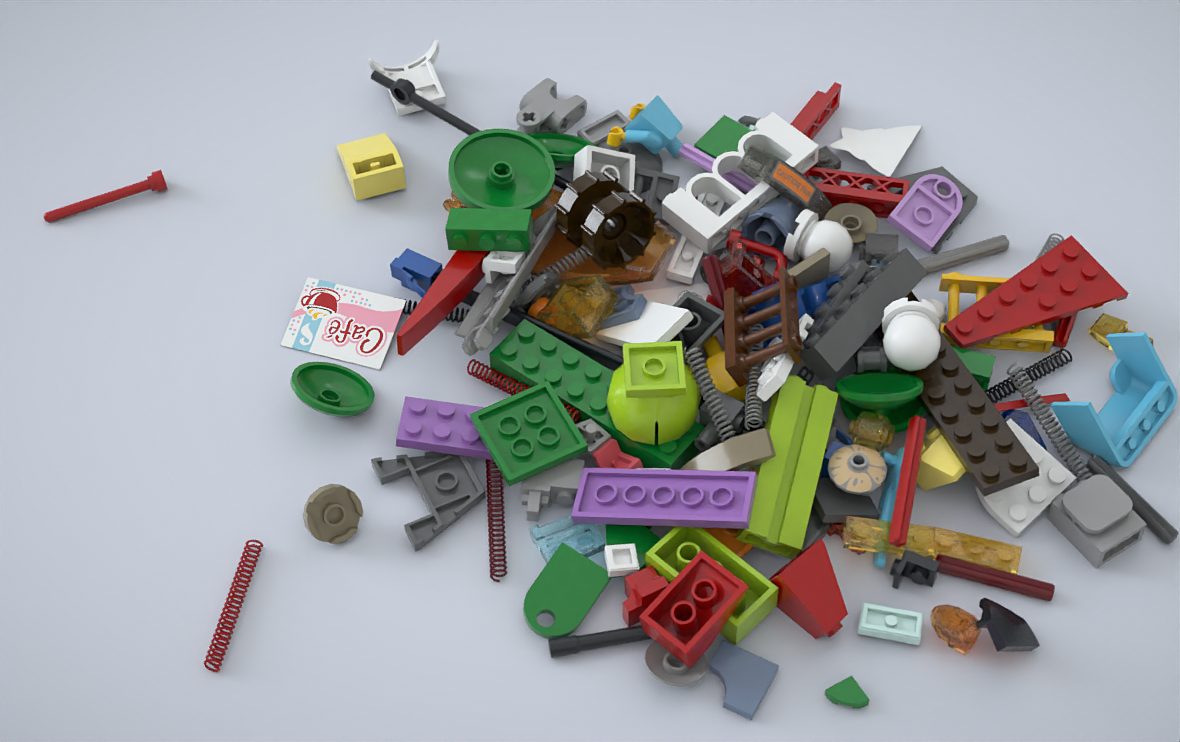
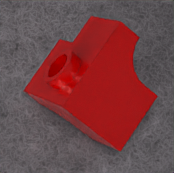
[623,565,669,627]

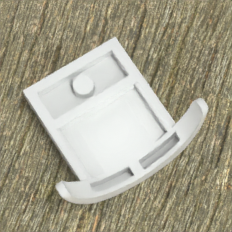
[368,40,446,116]

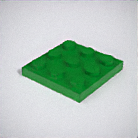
[470,380,588,487]

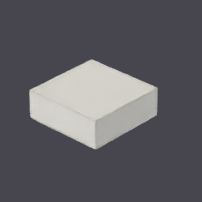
[604,543,639,577]

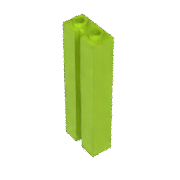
[736,375,839,560]

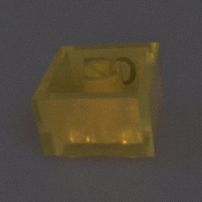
[537,275,619,339]

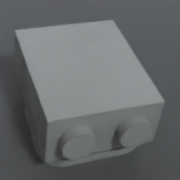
[1047,475,1147,569]

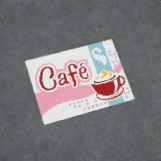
[281,277,406,370]

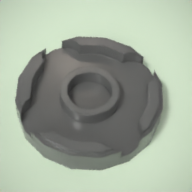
[514,271,561,314]

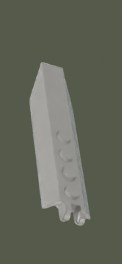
[454,207,557,356]

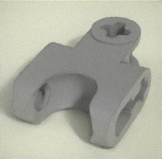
[516,78,587,134]

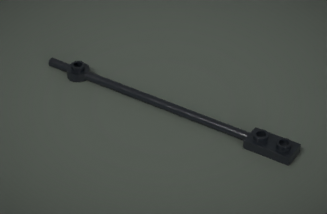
[371,70,571,191]

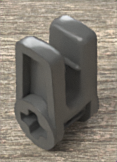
[854,341,887,374]

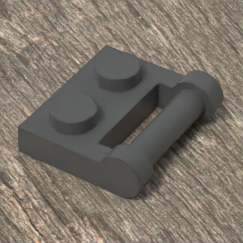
[634,167,680,226]

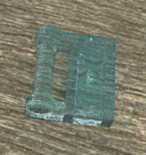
[529,515,605,564]

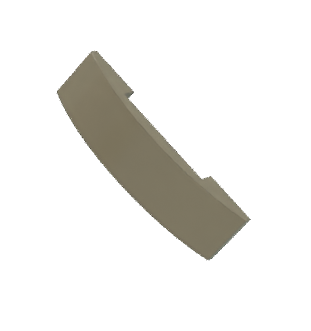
[680,428,776,471]

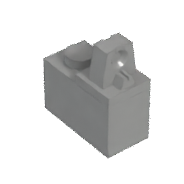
[521,459,585,522]

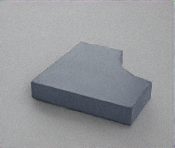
[591,284,648,332]
[709,640,779,720]

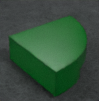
[825,675,870,709]

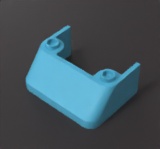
[1050,332,1177,467]

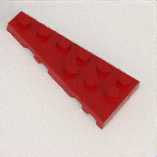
[943,235,1129,349]

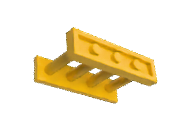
[939,272,1054,353]

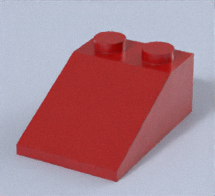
[639,550,749,668]

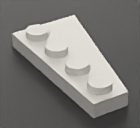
[756,313,814,402]

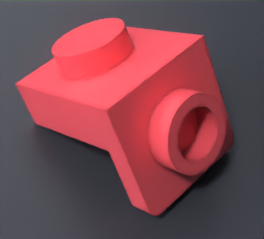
[592,438,644,469]

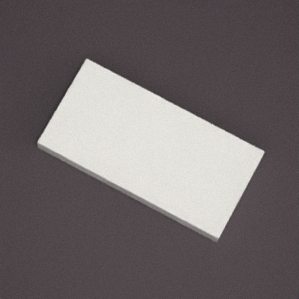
[592,301,694,346]

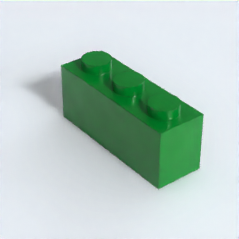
[445,208,534,252]

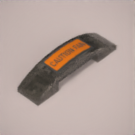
[737,145,832,222]

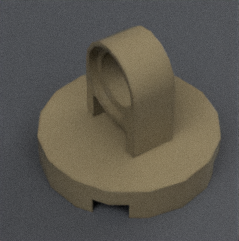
[303,484,363,544]

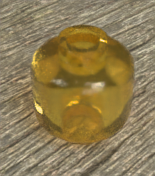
[848,411,895,452]

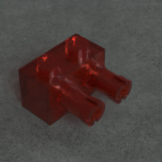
[719,239,777,297]

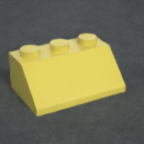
[917,426,966,491]

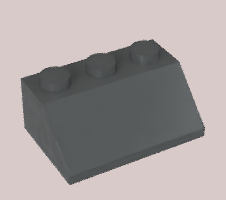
[671,291,724,364]

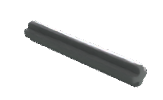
[1086,455,1179,544]

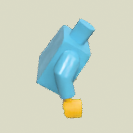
[607,95,683,158]

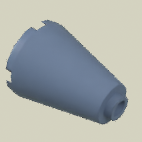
[741,194,800,261]

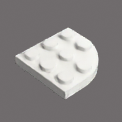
[975,419,1076,538]

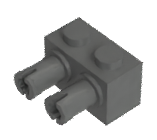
[694,390,745,458]

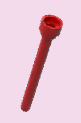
[43,170,168,222]

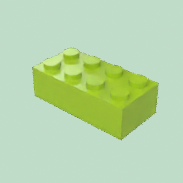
[645,526,778,646]

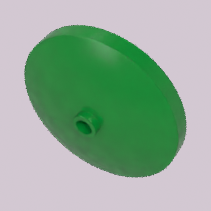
[448,128,555,211]

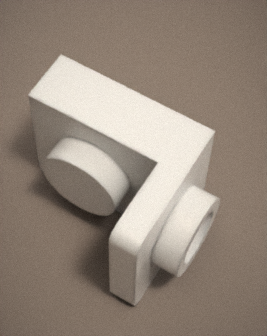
[482,251,525,284]

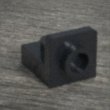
[890,549,940,589]

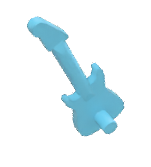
[873,447,905,569]

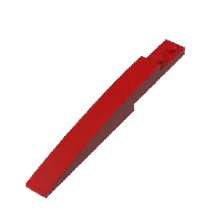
[396,250,491,356]

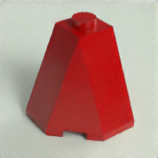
[768,538,848,639]

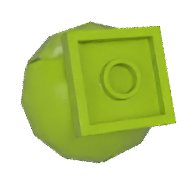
[606,341,701,445]

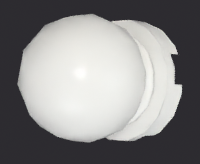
[783,209,853,273]
[882,298,941,371]

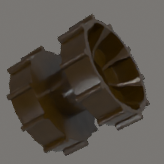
[554,170,657,270]

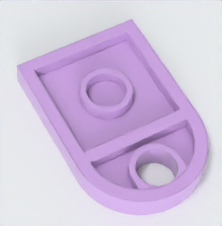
[886,174,963,253]

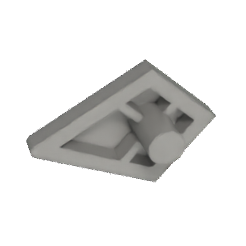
[575,419,611,456]

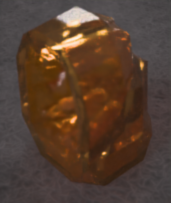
[930,604,982,655]

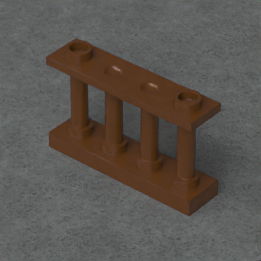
[724,266,803,387]

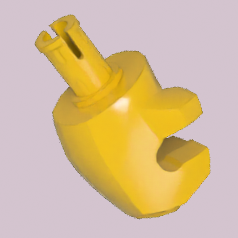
[701,335,759,404]

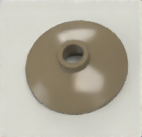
[825,203,878,245]

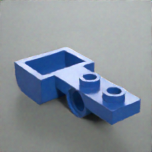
[752,274,841,344]

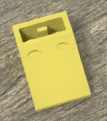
[336,133,406,201]

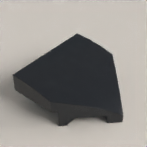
[976,597,1040,652]

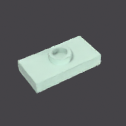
[857,602,924,645]

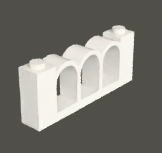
[662,112,819,254]

